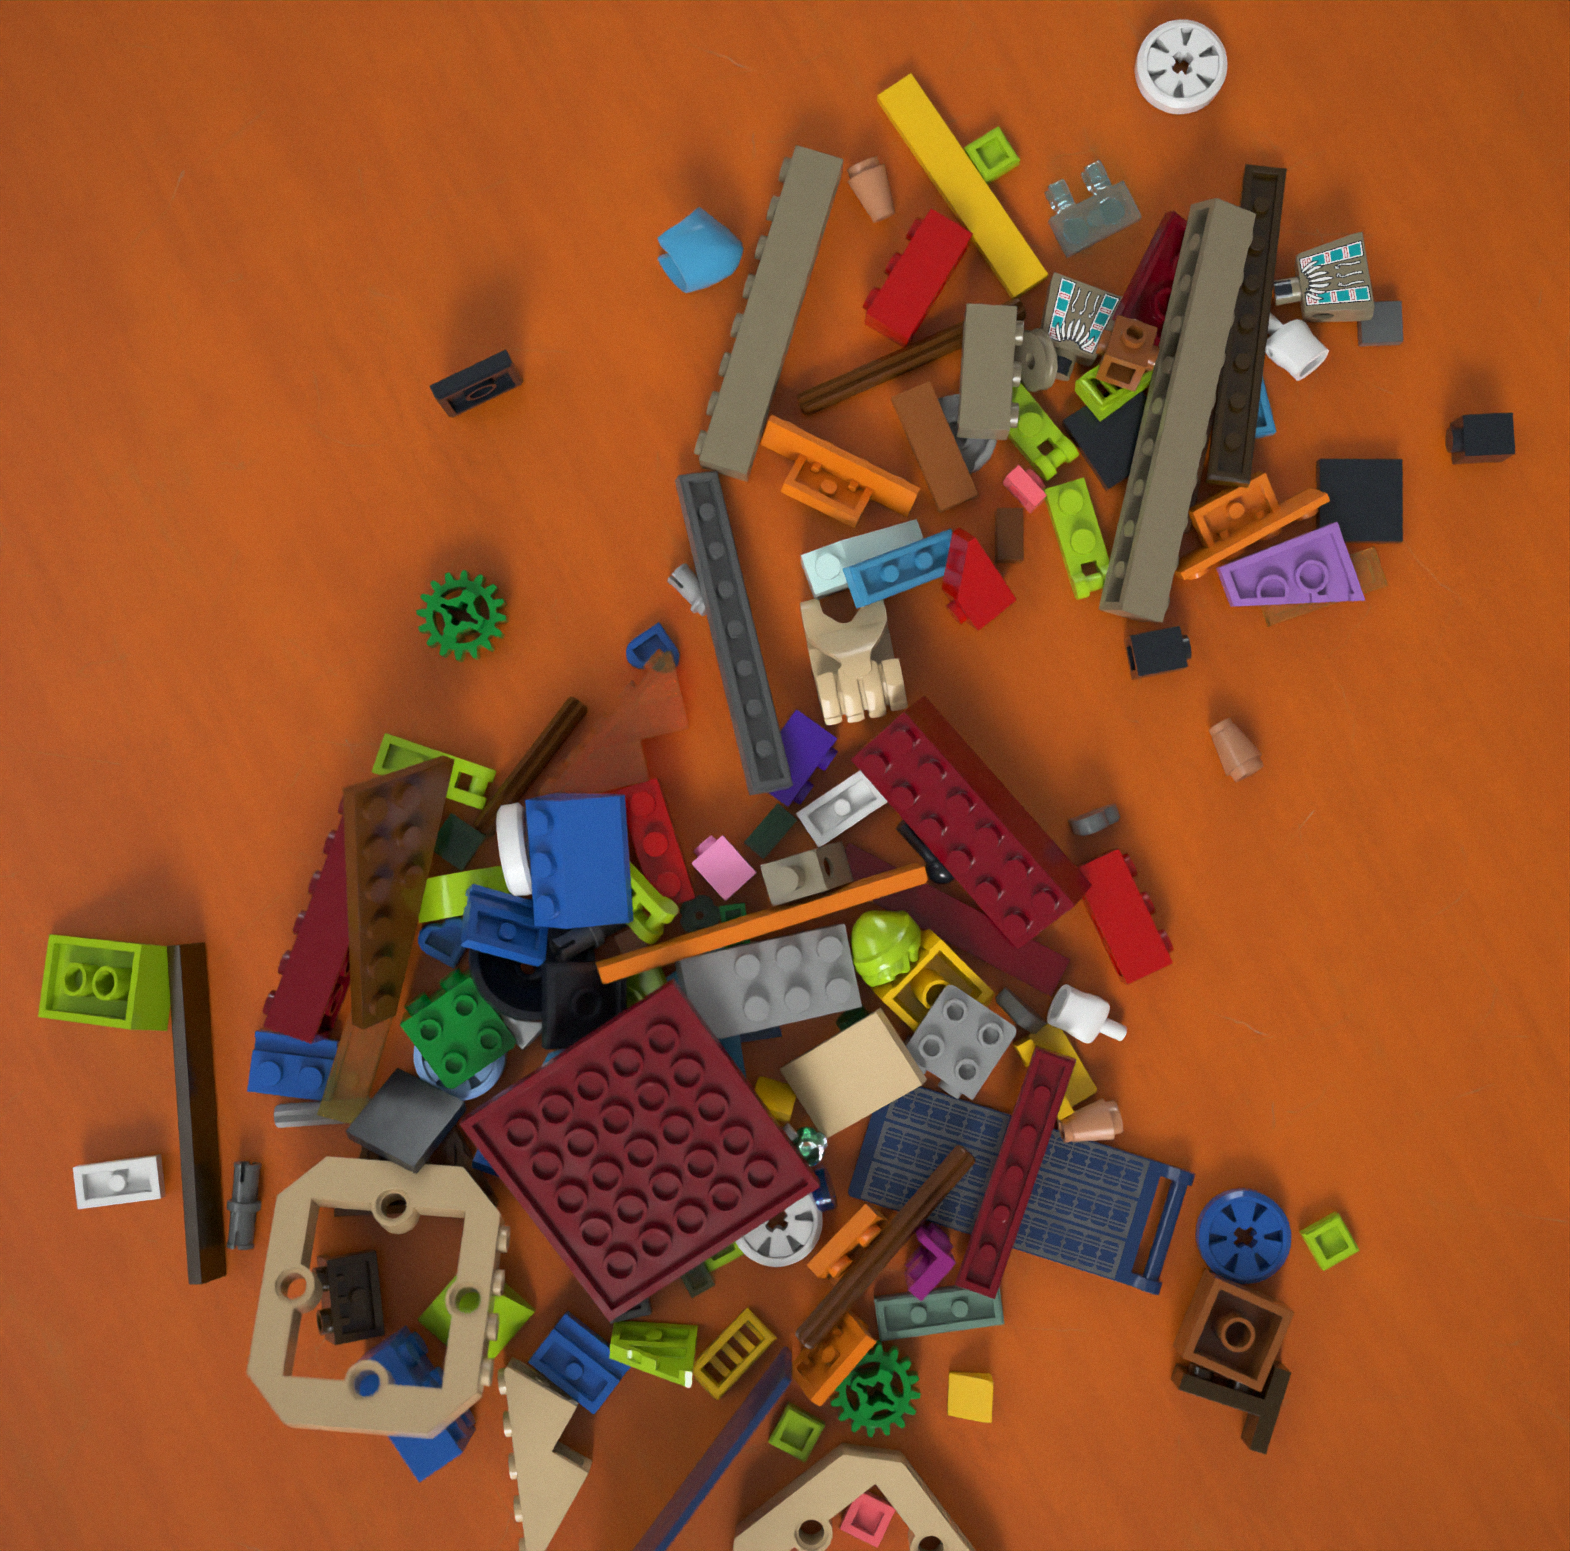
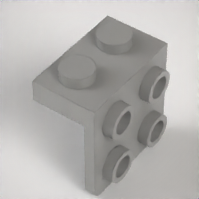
[903,985,1016,1100]

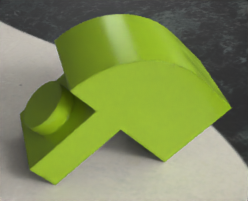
[418,866,513,923]

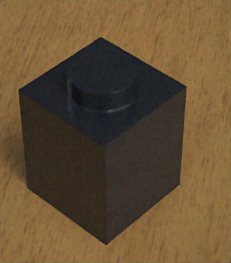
[1445,413,1515,464]
[1124,626,1192,680]

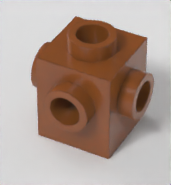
[1095,315,1160,392]

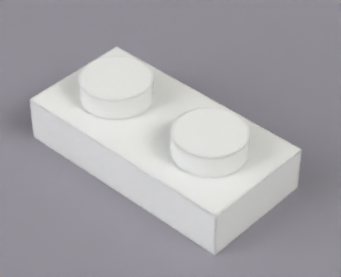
[796,770,887,848]
[73,1154,166,1209]

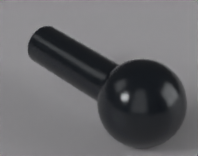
[896,820,955,884]

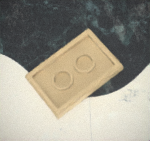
[780,1008,927,1140]

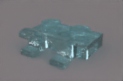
[1045,160,1142,258]

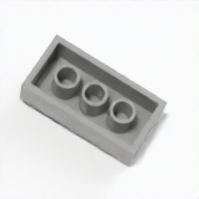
[674,924,862,1039]

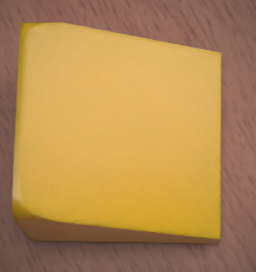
[754,1076,796,1123]
[947,1371,993,1423]

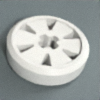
[1135,20,1228,114]
[496,803,532,896]
[735,1191,823,1267]

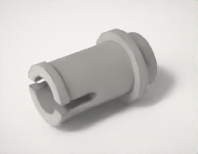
[667,563,706,616]

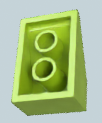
[38,934,170,1031]

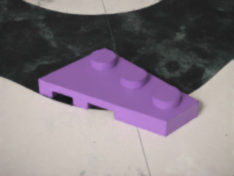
[1216,522,1365,607]

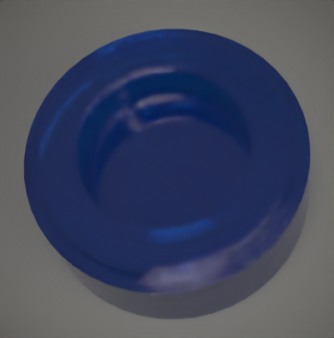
[812,1167,837,1213]

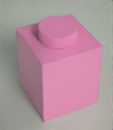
[691,835,757,901]

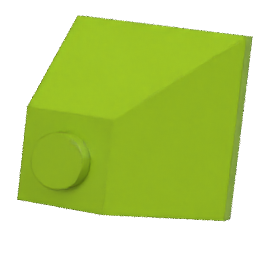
[417,1274,536,1359]

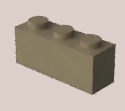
[957,303,1024,440]

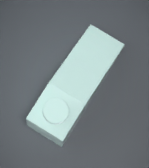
[801,519,924,600]

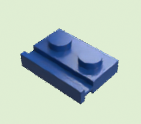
[460,884,548,967]
[247,1030,341,1102]
[528,1310,631,1414]

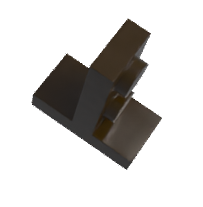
[1171,1360,1291,1455]

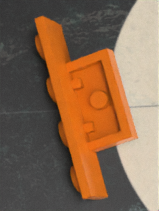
[761,414,920,528]
[1174,471,1330,580]

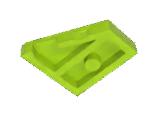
[610,1321,698,1387]

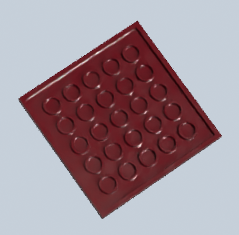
[460,978,820,1322]

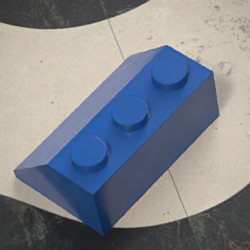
[525,792,634,929]

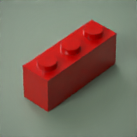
[862,208,973,347]
[617,778,698,904]
[1076,848,1174,985]

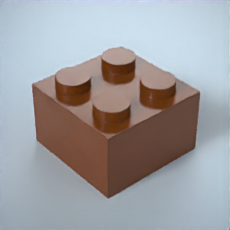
[1173,1268,1294,1392]

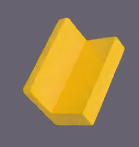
[1012,1023,1097,1120]

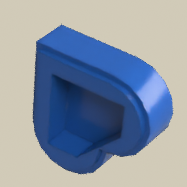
[626,622,680,674]
[418,917,467,969]

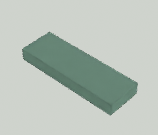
[874,1285,1005,1341]

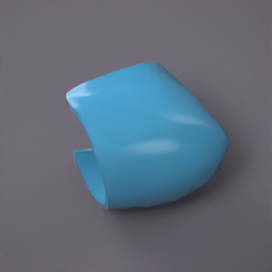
[657,207,744,293]

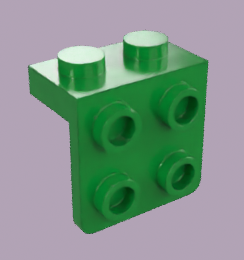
[400,968,516,1089]

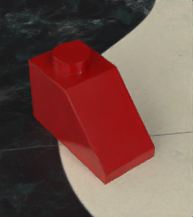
[941,527,1017,631]

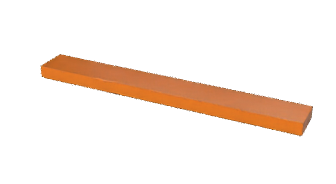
[596,862,928,984]

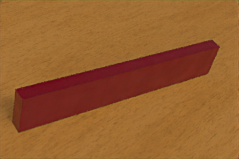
[845,843,1070,996]
[955,1045,1076,1299]

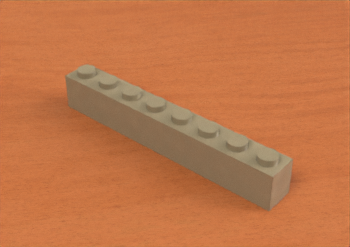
[694,145,844,482]

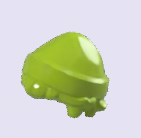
[851,910,921,987]

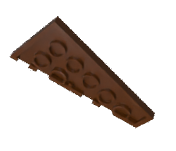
[343,755,455,1030]

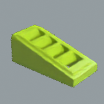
[1075,365,1154,422]

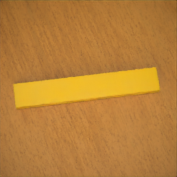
[877,73,1049,299]

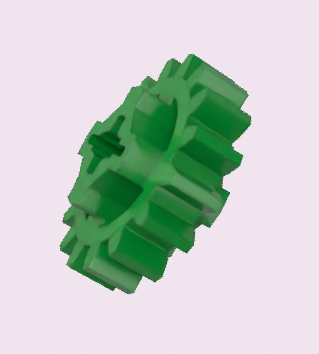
[416,570,509,662]
[830,1340,921,1437]

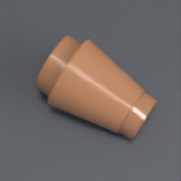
[847,156,896,223]
[1208,718,1264,782]
[1057,1098,1123,1143]

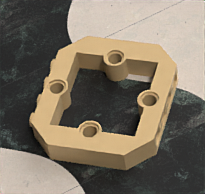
[247,1156,510,1439]
[733,1443,976,1551]

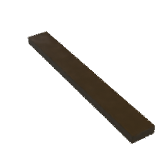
[1206,164,1287,488]
[167,942,226,1285]

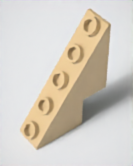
[498,1357,593,1551]

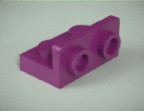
[904,1222,956,1302]

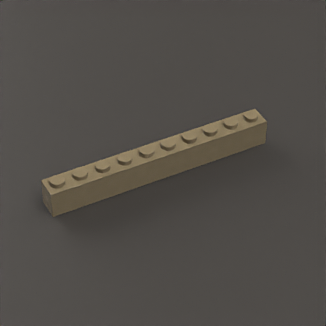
[1098,198,1256,622]

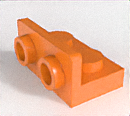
[806,1204,890,1286]
[792,1309,876,1406]

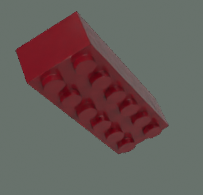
[851,695,1092,949]
[262,797,350,1044]

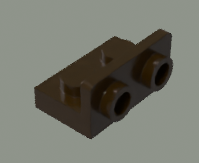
[312,1249,385,1345]

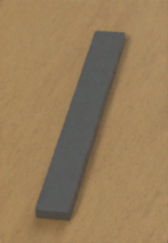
[675,471,793,796]

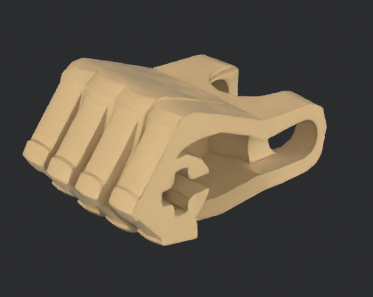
[800,599,908,725]

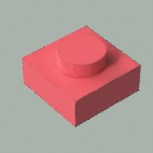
[1002,465,1047,513]
[839,1491,895,1548]

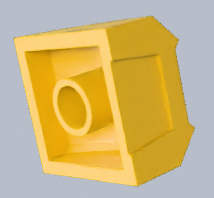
[871,929,995,1032]

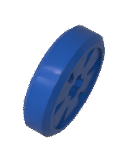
[1196,1188,1291,1284]

